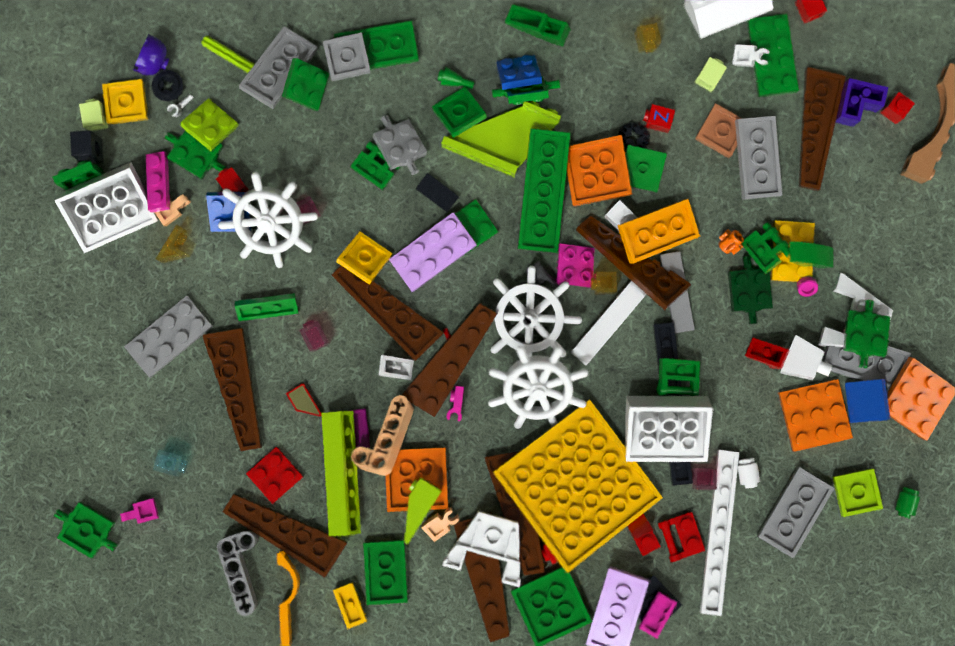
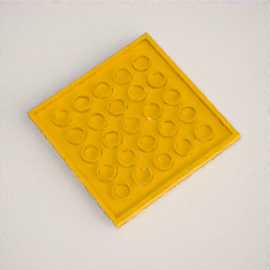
[493,400,663,573]

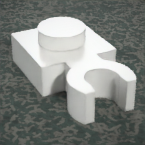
[732,45,770,67]

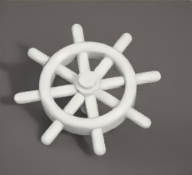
[218,172,318,268]
[490,265,582,357]
[488,346,589,429]

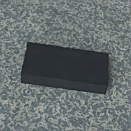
[415,173,459,213]

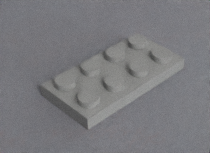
[239,26,317,109]
[735,116,783,200]
[124,296,213,378]
[823,330,911,389]
[757,467,835,558]

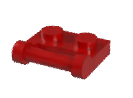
[657,511,705,562]

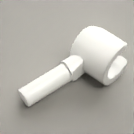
[167,95,193,117]

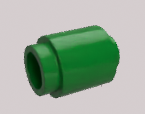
[894,487,920,519]

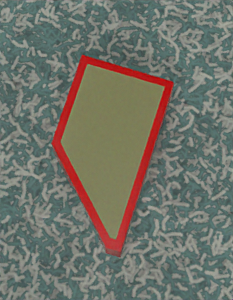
[286,383,322,417]

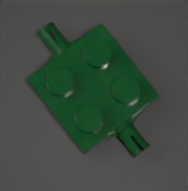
[728,256,773,325]

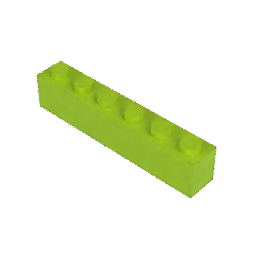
[321,411,361,536]

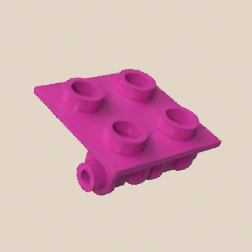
[556,243,594,288]

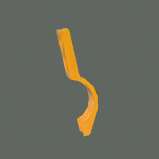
[277,551,300,646]

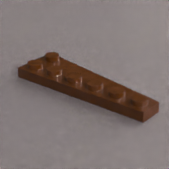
[799,67,846,191]
[576,216,691,310]
[332,266,444,361]
[402,303,498,417]
[202,328,262,451]
[484,451,545,576]
[222,494,348,578]
[454,512,510,643]

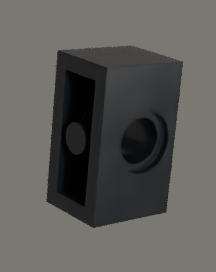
[70,130,104,166]

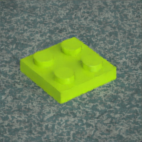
[180,98,238,151]
[832,468,883,517]

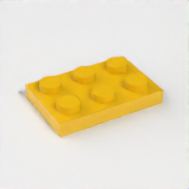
[771,220,815,282]

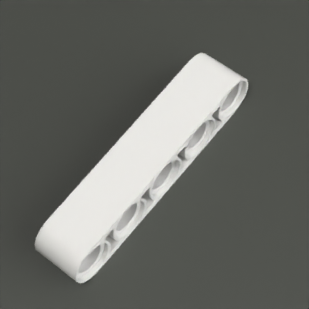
[570,281,646,365]

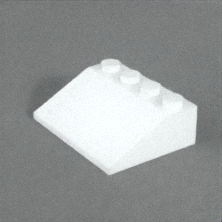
[54,162,158,253]
[625,396,713,462]

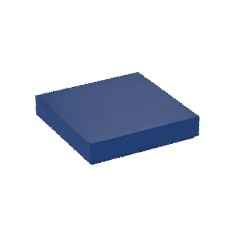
[845,379,890,423]

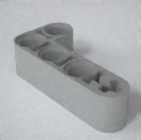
[217,530,258,616]

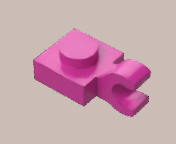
[446,386,464,421]
[120,498,159,524]

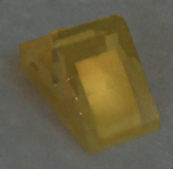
[156,225,191,263]

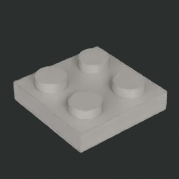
[323,33,371,82]

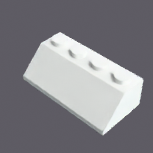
[684,0,773,39]

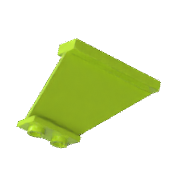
[441,101,561,177]

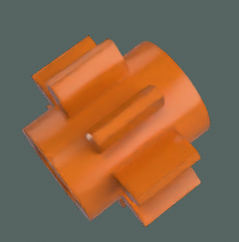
[719,229,744,255]

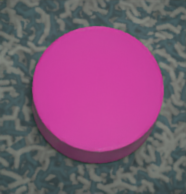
[796,276,818,297]

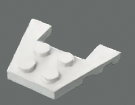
[818,273,893,347]
[442,511,520,587]

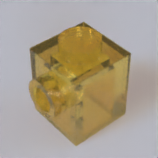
[635,23,661,53]
[590,272,617,295]

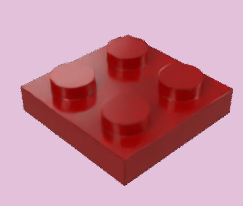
[246,446,304,504]

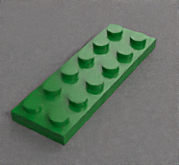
[517,129,570,253]

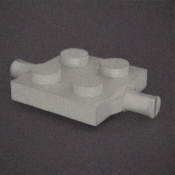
[373,115,427,175]

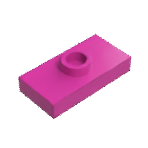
[638,591,677,639]

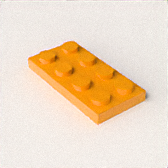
[617,199,700,264]

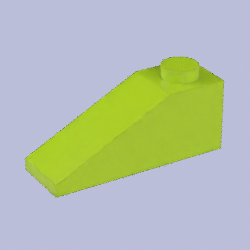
[404,477,442,544]

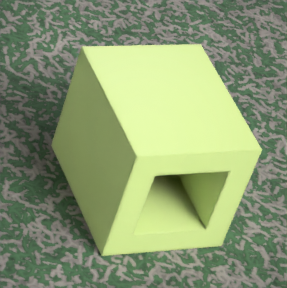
[695,57,727,92]
[79,99,108,131]

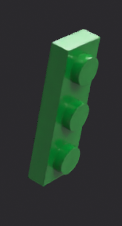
[234,293,299,321]

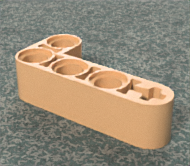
[351,395,414,476]

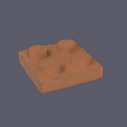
[695,103,742,158]

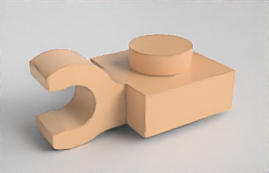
[154,194,191,226]

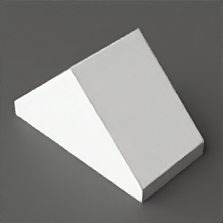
[378,355,414,380]

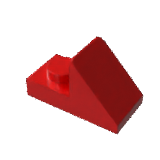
[745,338,790,369]
[627,514,661,556]

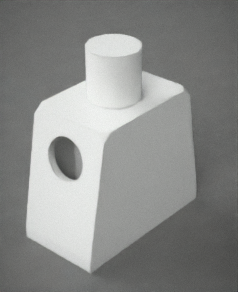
[780,335,833,380]

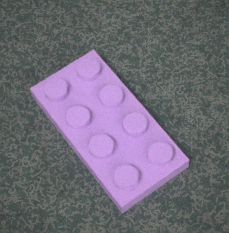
[389,212,477,292]
[586,566,649,646]

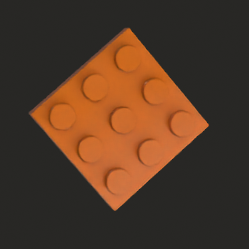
[567,135,633,207]
[887,357,955,441]
[778,379,853,452]
[386,447,448,512]

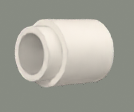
[737,458,761,488]

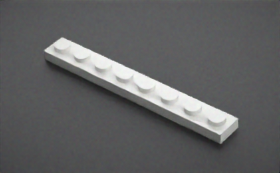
[700,450,739,616]

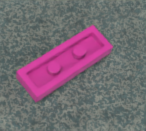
[146,151,170,213]

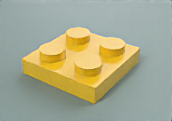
[102,79,148,125]
[336,231,393,285]

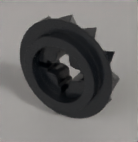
[151,70,184,102]
[618,122,650,151]

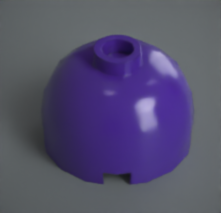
[133,34,169,75]

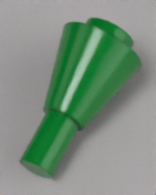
[437,66,474,89]

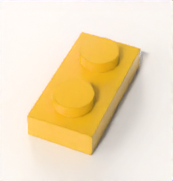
[333,582,367,629]

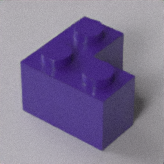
[835,78,889,127]

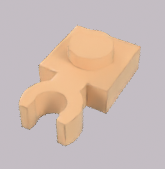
[422,507,459,542]

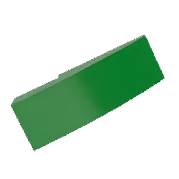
[505,4,570,47]
[790,241,834,268]

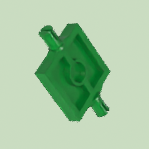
[492,76,560,105]
[165,130,227,180]
[843,300,890,368]
[54,502,118,559]

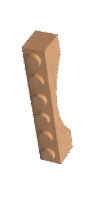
[900,63,955,184]

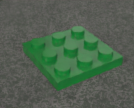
[510,567,592,646]

